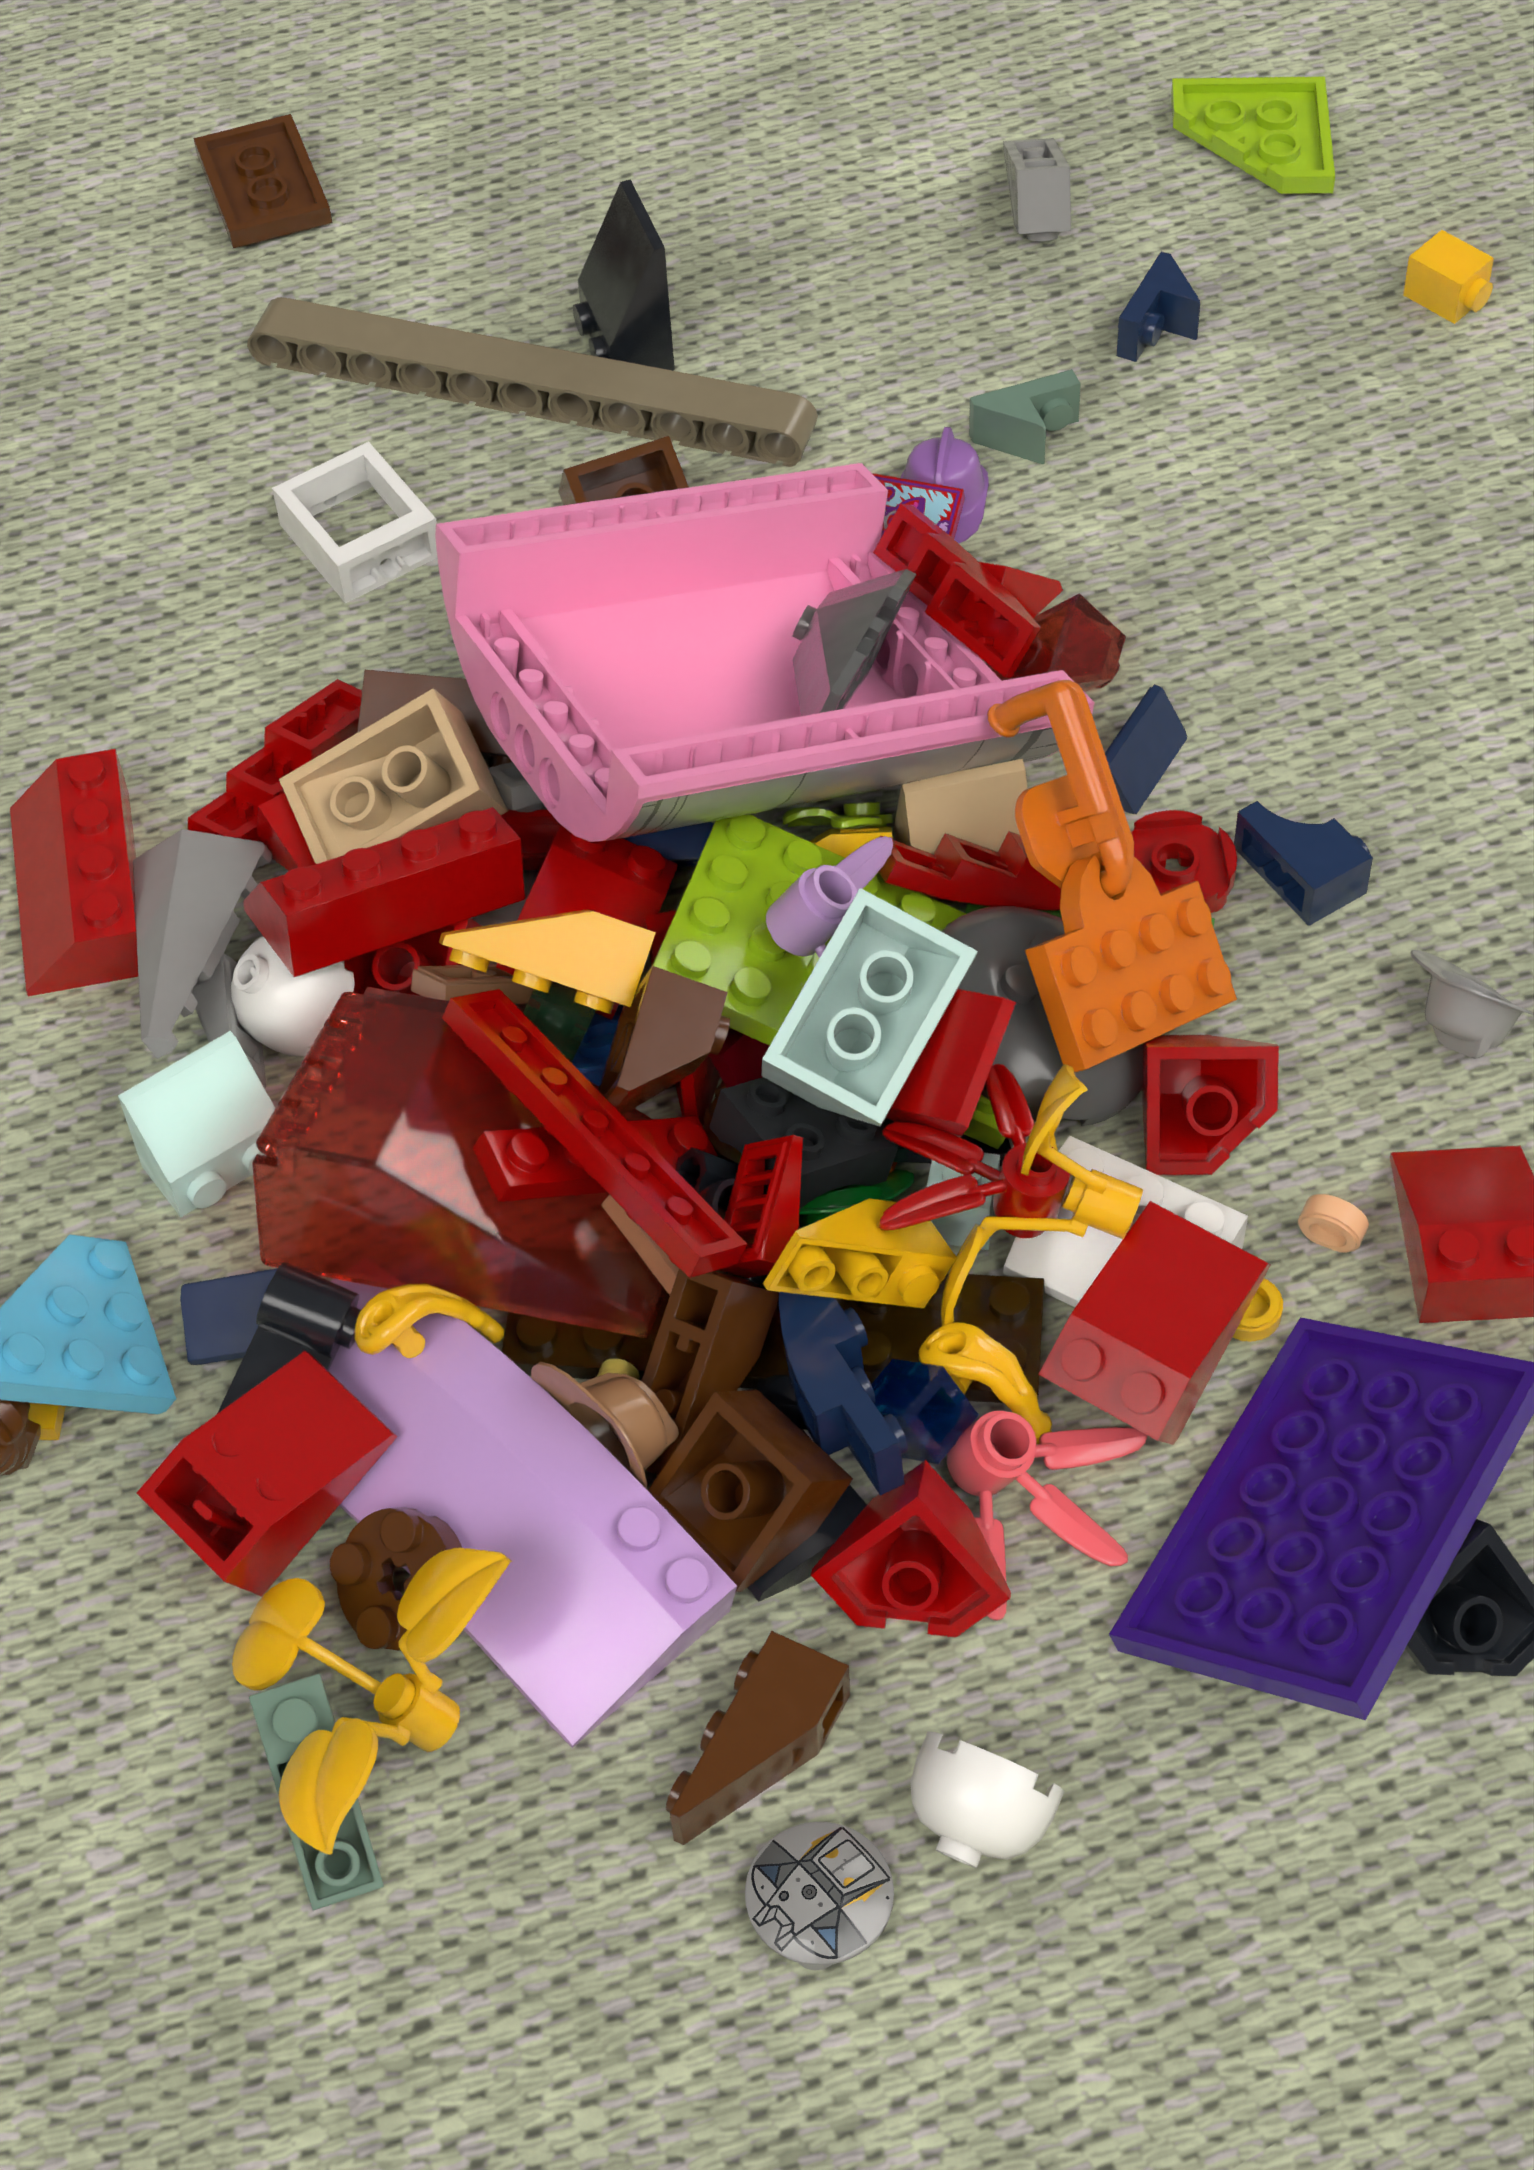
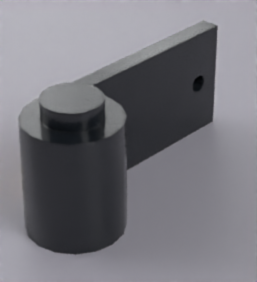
[217,1262,361,1414]

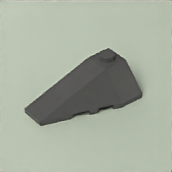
[792,569,917,716]

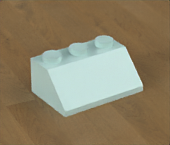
[762,888,978,1126]

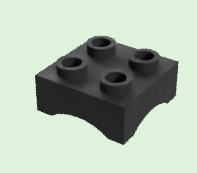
[709,1077,899,1209]

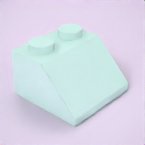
[118,1031,290,1217]

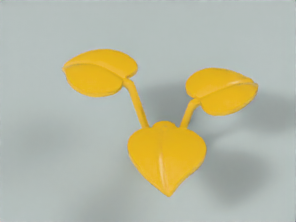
[941,1064,1143,1326]
[232,1548,512,1855]

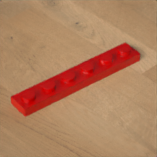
[442,989,747,1278]

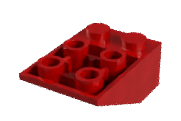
[136,1351,398,1597]

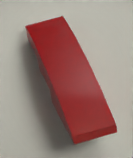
[873,504,1041,678]
[188,679,362,842]
[879,831,1061,910]

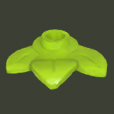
[782,802,893,828]

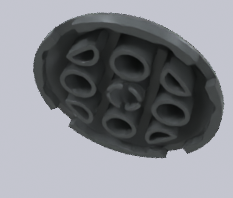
[941,906,1143,1126]

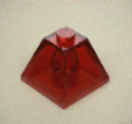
[987,593,1126,692]

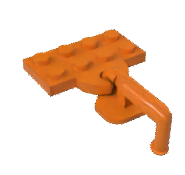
[987,680,1237,1072]

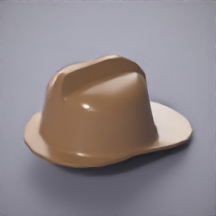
[531,1362,679,1488]

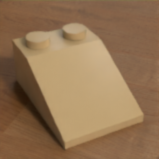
[279,688,508,864]

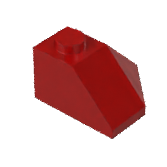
[1142,1035,1279,1175]
[811,1460,1011,1637]

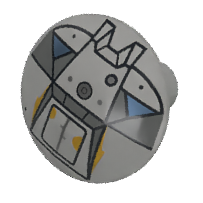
[745,1822,894,1971]

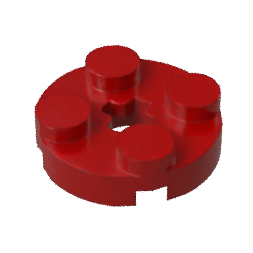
[1131,810,1237,913]

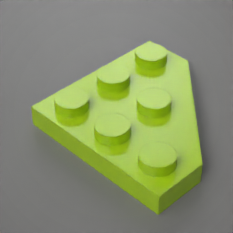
[1171,76,1335,194]

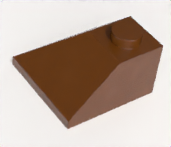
[598,966,730,1115]

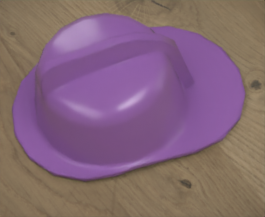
[901,427,989,543]

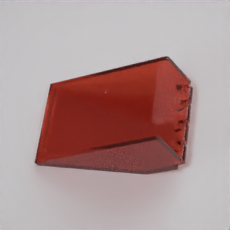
[252,987,667,1339]

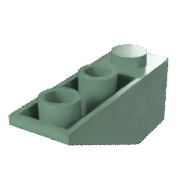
[249,1672,384,1911]

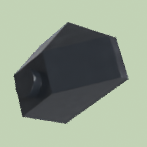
[1405,1519,1534,1676]

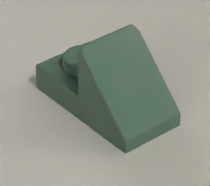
[969,369,1081,464]

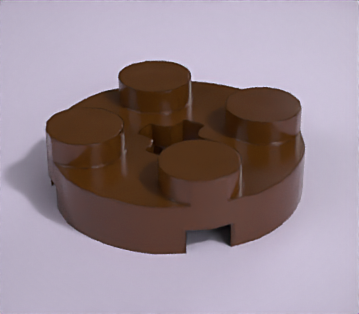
[330,1507,462,1651]

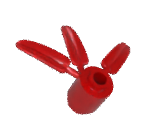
[879,1063,1070,1238]

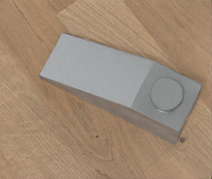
[1003,138,1071,241]

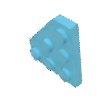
[0,1234,176,1414]

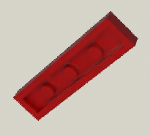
[472,1116,718,1202]

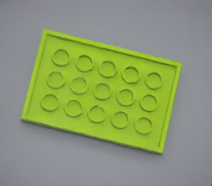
[652,814,1005,1149]

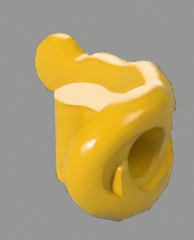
[355,1283,505,1358]
[919,1322,1052,1444]

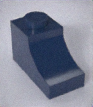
[1234,801,1373,926]

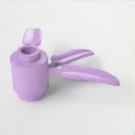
[766,836,893,958]

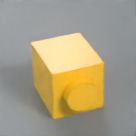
[1403,230,1494,324]

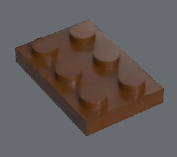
[193,114,333,248]

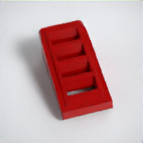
[720,1135,803,1278]

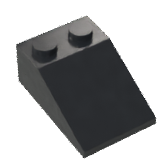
[573,179,675,371]

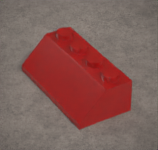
[10,749,138,997]
[243,807,525,977]

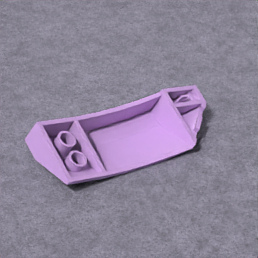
[329,1253,737,1748]

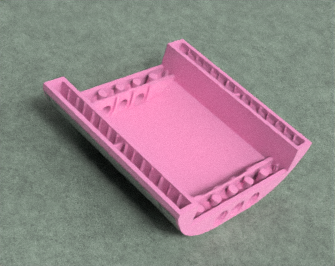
[435,463,1095,842]

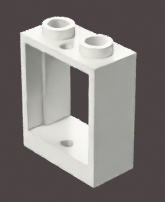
[272,441,437,604]

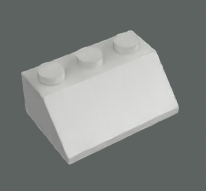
[1003,1135,1248,1307]

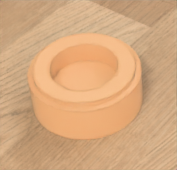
[1298,1194,1369,1253]

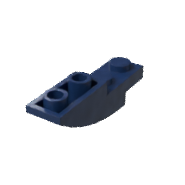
[779,1292,908,1496]

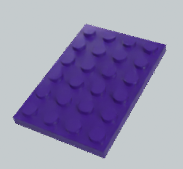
[1109,1317,1534,1720]

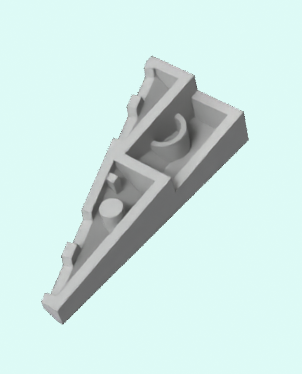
[133,829,272,1059]

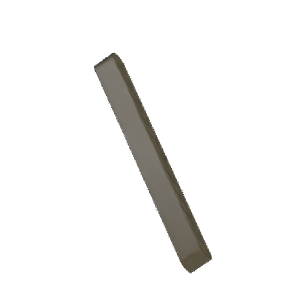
[247,297,818,467]

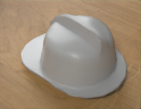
[1410,950,1534,1059]

